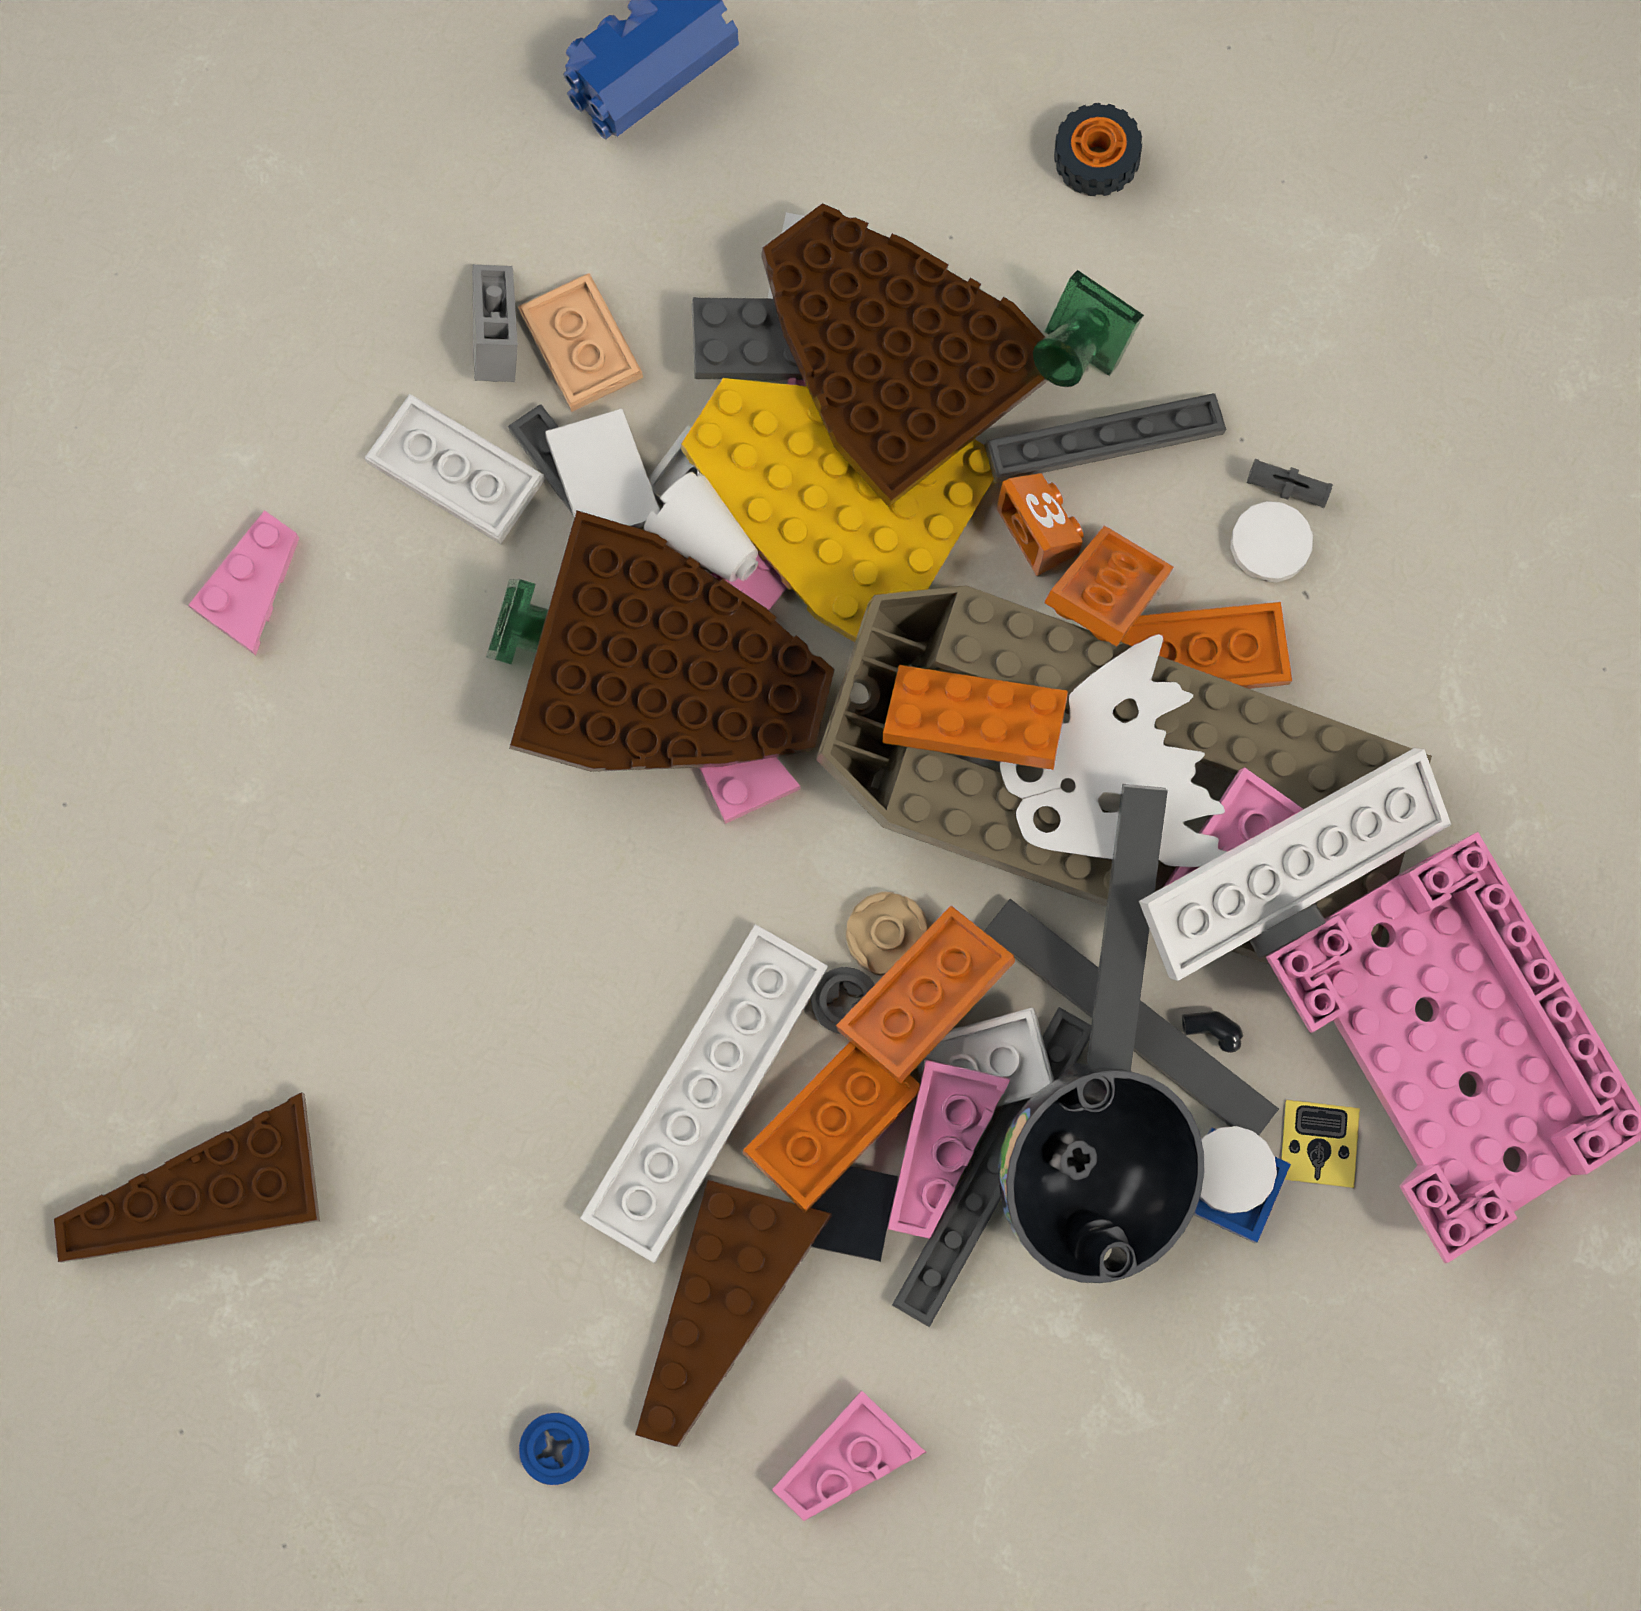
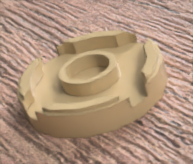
[846,892,929,975]

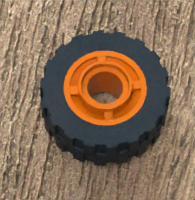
[1054,103,1143,197]

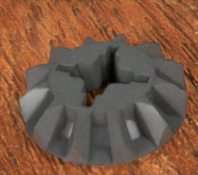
[811,967,875,1034]

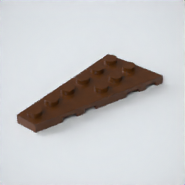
[54,1092,320,1263]
[635,1180,832,1447]

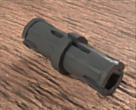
[1247,458,1333,508]

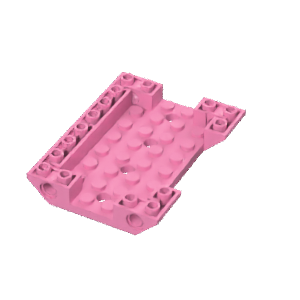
[1266,832,1641,1263]

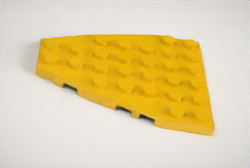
[680,378,994,642]

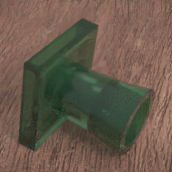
[1033,270,1144,387]
[486,579,548,665]

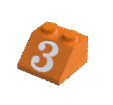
[997,473,1084,576]

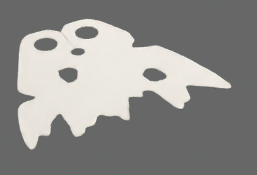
[1000,634,1227,867]

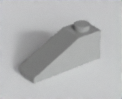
[472,264,518,382]

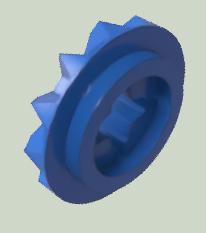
[519,1413,590,1485]

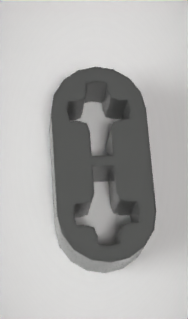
[1249,904,1326,958]

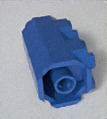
[563,0,739,139]

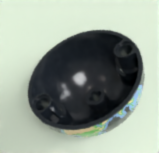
[998,1063,1205,1283]

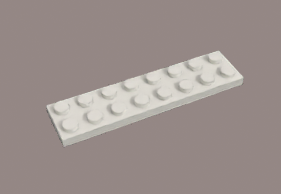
[1139,748,1451,981]
[580,924,828,1263]

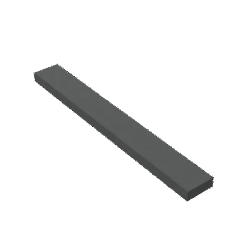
[1086,784,1168,1071]
[984,899,1279,1136]
[892,1007,1091,1327]

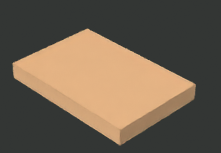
[518,273,643,412]

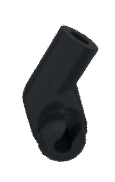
[1182,1011,1243,1053]

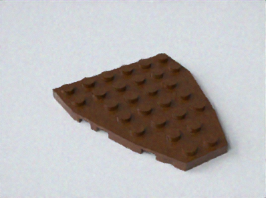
[761,203,1068,507]
[509,510,835,772]

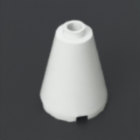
[644,471,758,582]

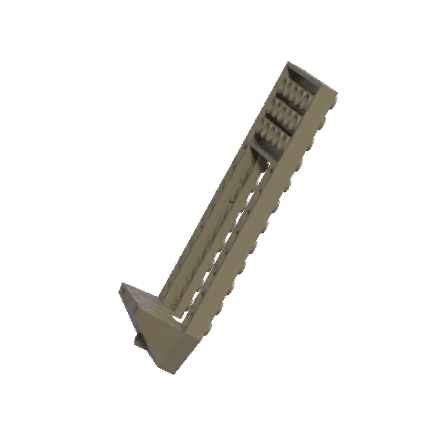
[816,585,1432,965]

